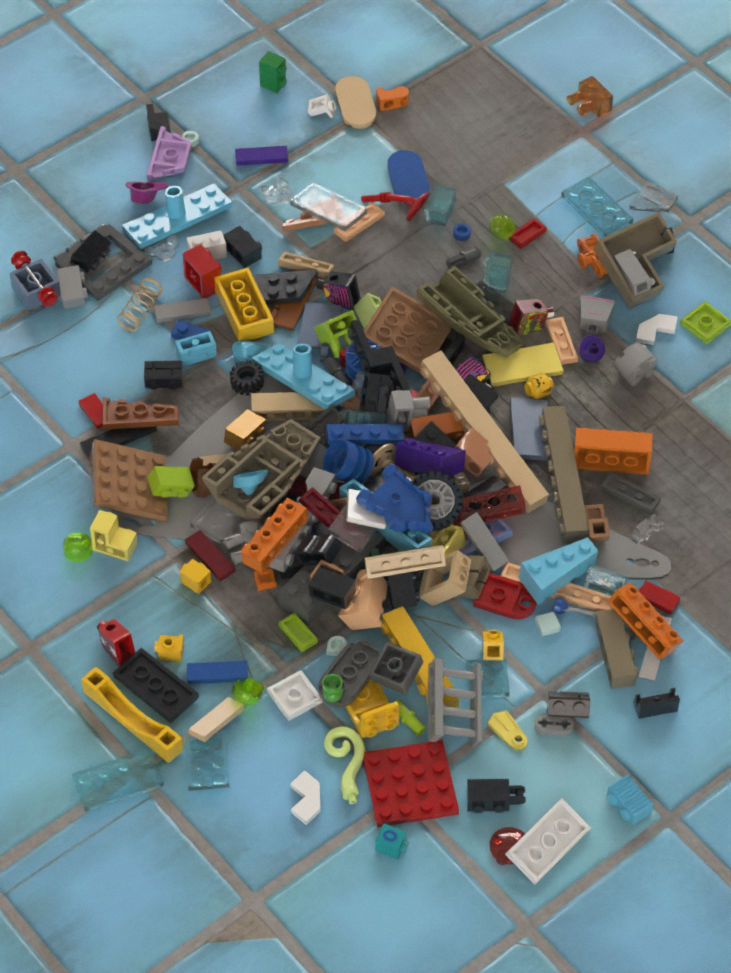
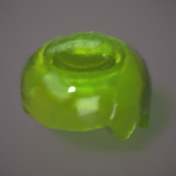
[63,532,92,562]
[231,678,265,705]

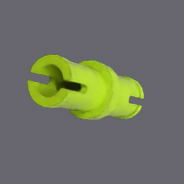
[394,699,427,737]

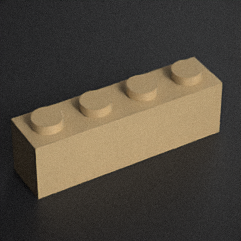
[251,392,327,422]

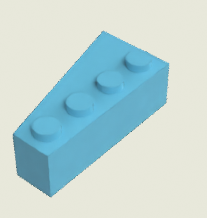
[518,537,598,605]

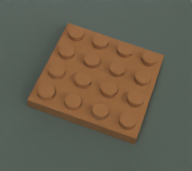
[363,287,452,375]
[92,439,168,521]

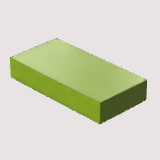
[278,612,318,653]

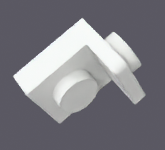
[308,95,336,118]

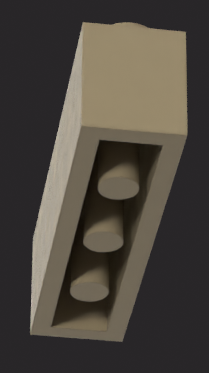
[594,609,639,689]

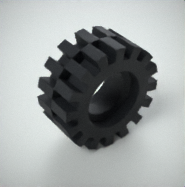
[230,360,264,395]

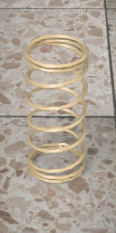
[117,278,163,332]

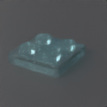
[466,658,510,698]

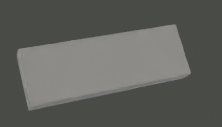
[154,298,211,323]
[460,512,509,572]

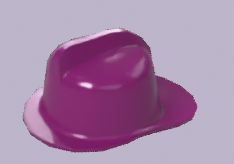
[125,181,168,204]

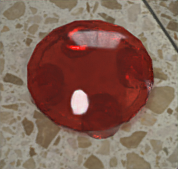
[489,827,525,865]

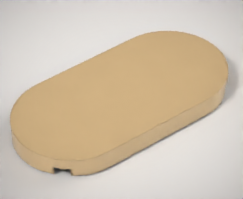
[335,76,376,129]

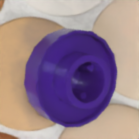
[578,335,606,362]

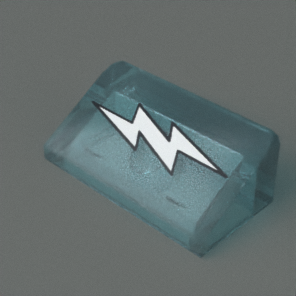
[584,564,627,596]

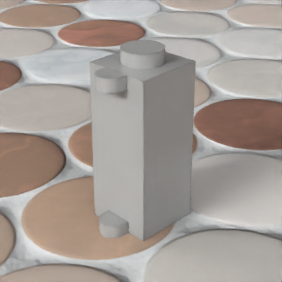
[614,249,655,296]

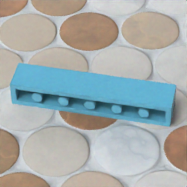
[339,479,432,552]

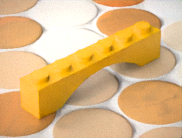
[81,667,183,763]

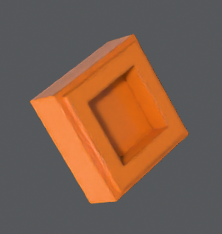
[253,568,277,591]

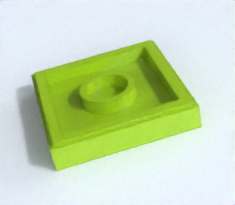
[680,301,731,344]

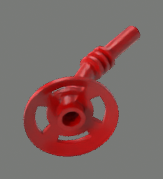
[361,192,430,222]

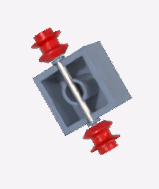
[10,251,61,310]

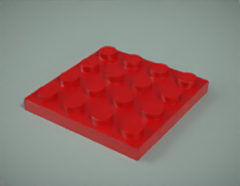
[363,740,459,828]

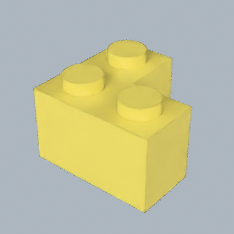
[90,510,138,562]

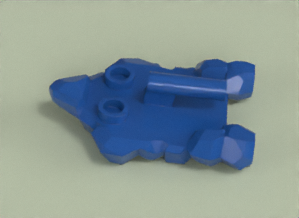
[356,464,434,533]

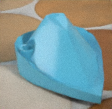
[232,340,272,365]
[233,469,269,495]

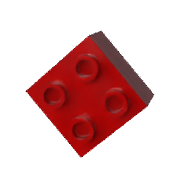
[183,244,222,298]

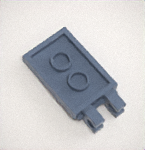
[298,302,342,362]

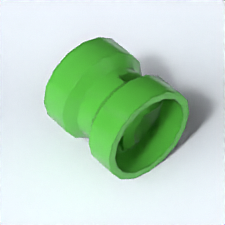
[322,674,343,702]

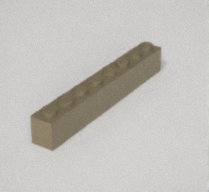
[539,406,589,543]

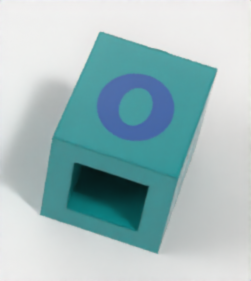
[375,824,409,859]

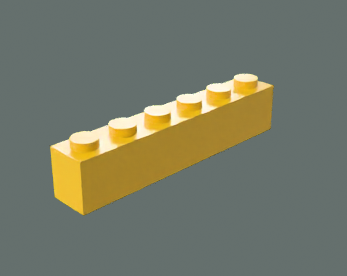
[380,606,459,708]

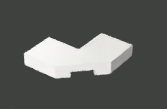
[636,314,678,345]
[290,770,321,825]

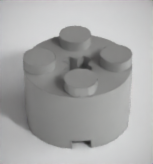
[614,342,658,386]

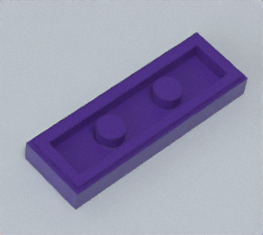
[235,146,288,166]

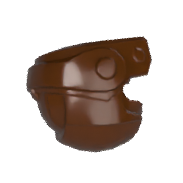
[189,457,216,498]

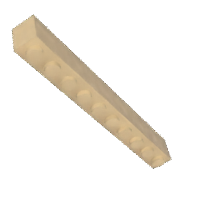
[420,350,549,514]

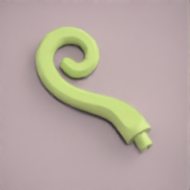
[324,726,365,804]

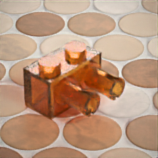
[567,76,613,117]

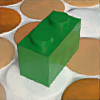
[259,51,287,93]

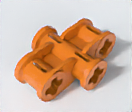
[577,233,608,279]

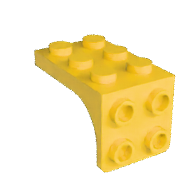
[345,679,399,739]

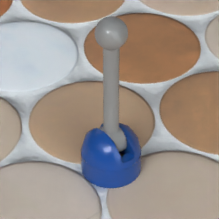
[553,597,596,618]

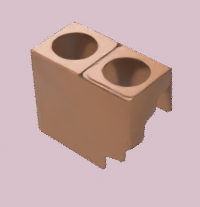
[455,428,494,478]

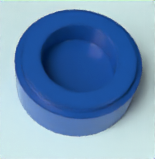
[453,224,471,241]

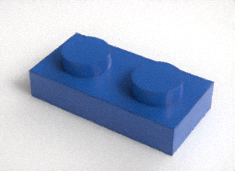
[171,320,212,340]

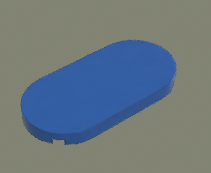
[388,150,430,204]

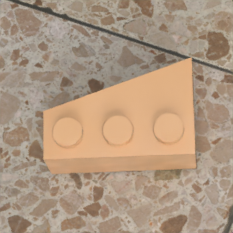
[338,569,388,631]

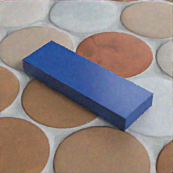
[187,660,248,684]

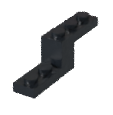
[348,319,412,393]

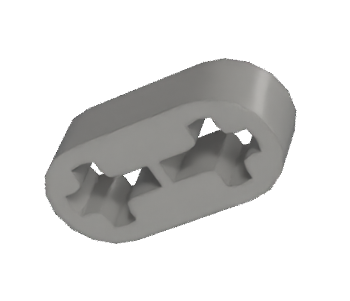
[534,715,574,737]

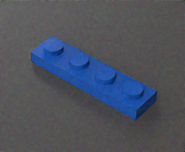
[326,424,404,444]

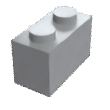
[57,265,88,309]

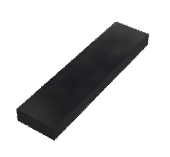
[80,426,157,460]

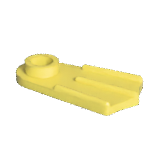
[487,710,528,750]

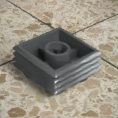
[369,642,424,694]

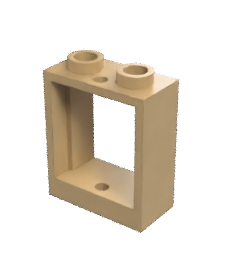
[419,550,471,607]

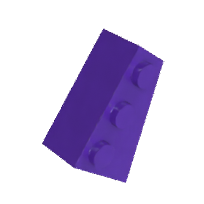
[395,438,466,477]

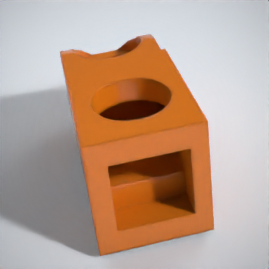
[376,86,409,111]

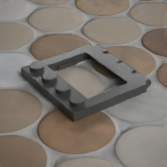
[54,223,152,301]

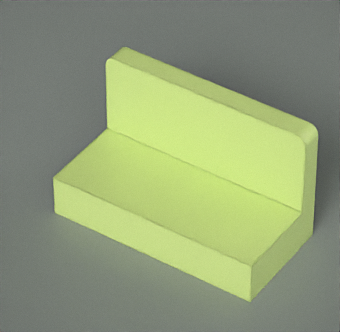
[354,293,382,329]

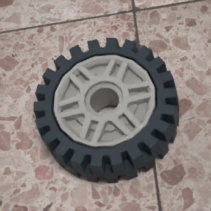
[412,472,463,531]

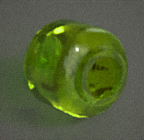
[489,215,515,239]

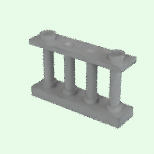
[428,658,484,747]

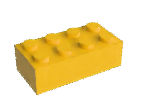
[214,268,274,341]

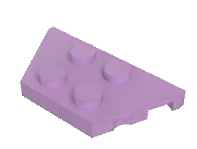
[147,126,192,180]

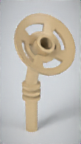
[370,443,420,477]

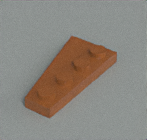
[103,397,179,430]

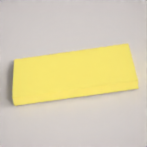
[482,343,563,387]

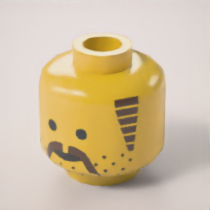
[524,373,554,399]

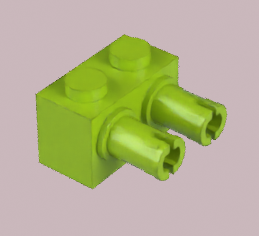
[313,310,357,358]

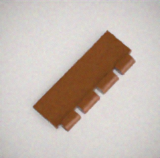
[271,276,319,331]

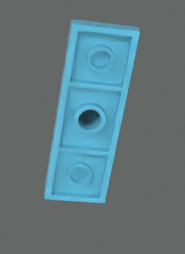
[122,184,232,249]
[252,343,355,411]

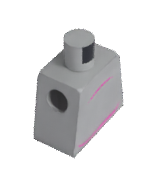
[579,295,615,336]

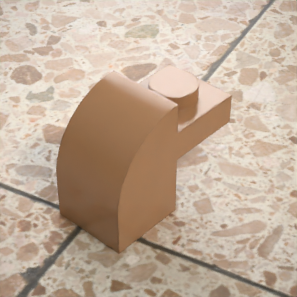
[584,504,610,542]

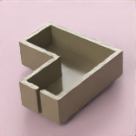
[594,212,677,309]

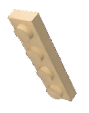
[364,545,446,579]

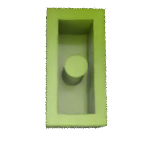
[147,466,195,498]

